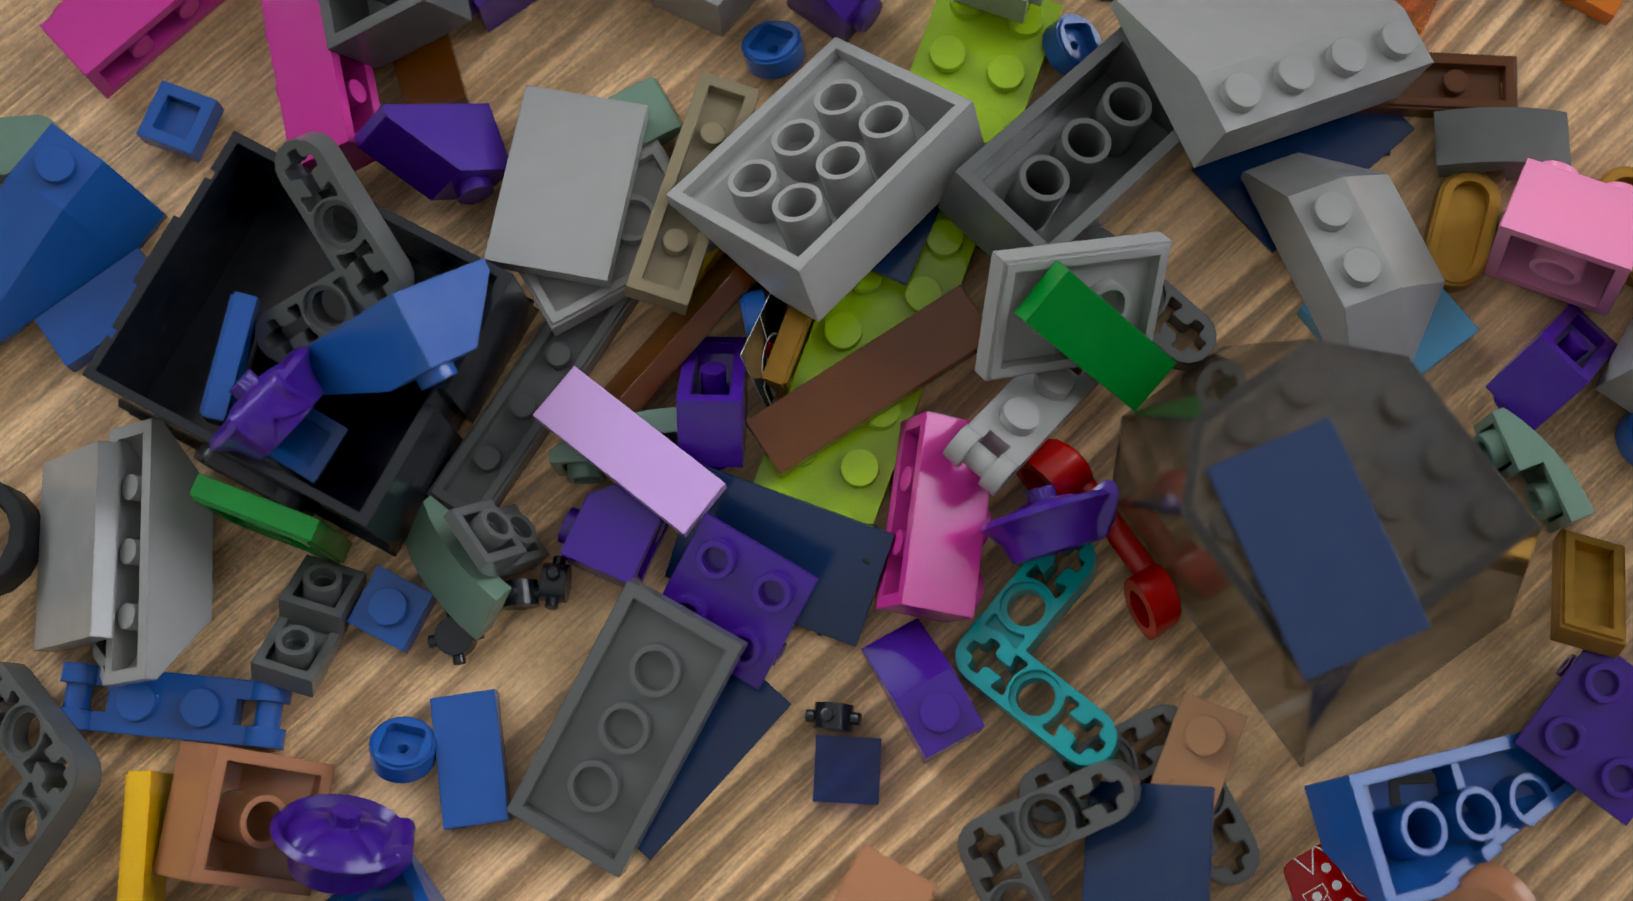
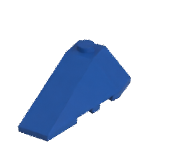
[0,123,167,345]
[259,258,490,395]
[1304,732,1577,901]

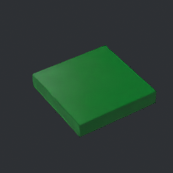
[189,473,353,564]

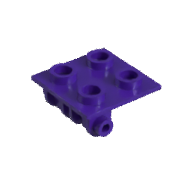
[663,512,819,690]
[1513,649,1633,826]

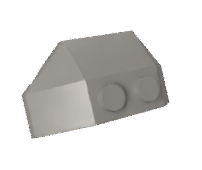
[1241,152,1445,393]
[90,418,215,687]

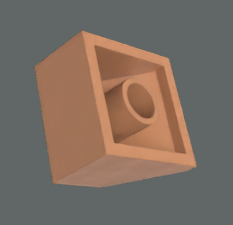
[153,741,336,896]

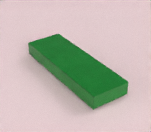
[1014,260,1176,412]

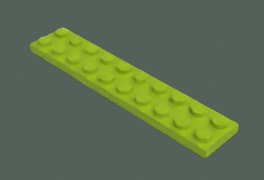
[753,0,1064,524]

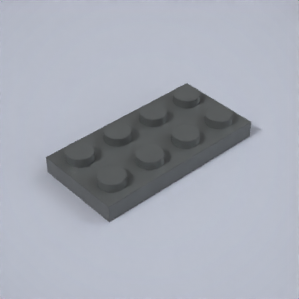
[506,578,748,878]

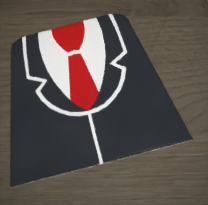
[740,293,785,407]

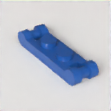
[60,662,292,750]

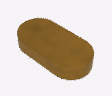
[1423,172,1501,293]

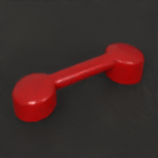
[1016,439,1182,640]

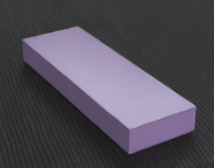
[533,366,727,538]

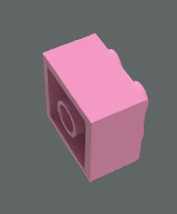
[1484,158,1633,316]

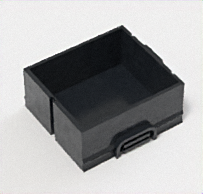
[82,131,539,557]

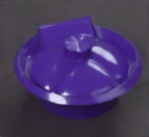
[210,346,324,461]
[980,480,1119,565]
[270,794,416,895]

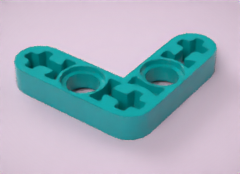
[955,543,1119,770]

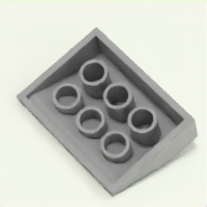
[1110,0,1434,168]
[666,37,984,322]

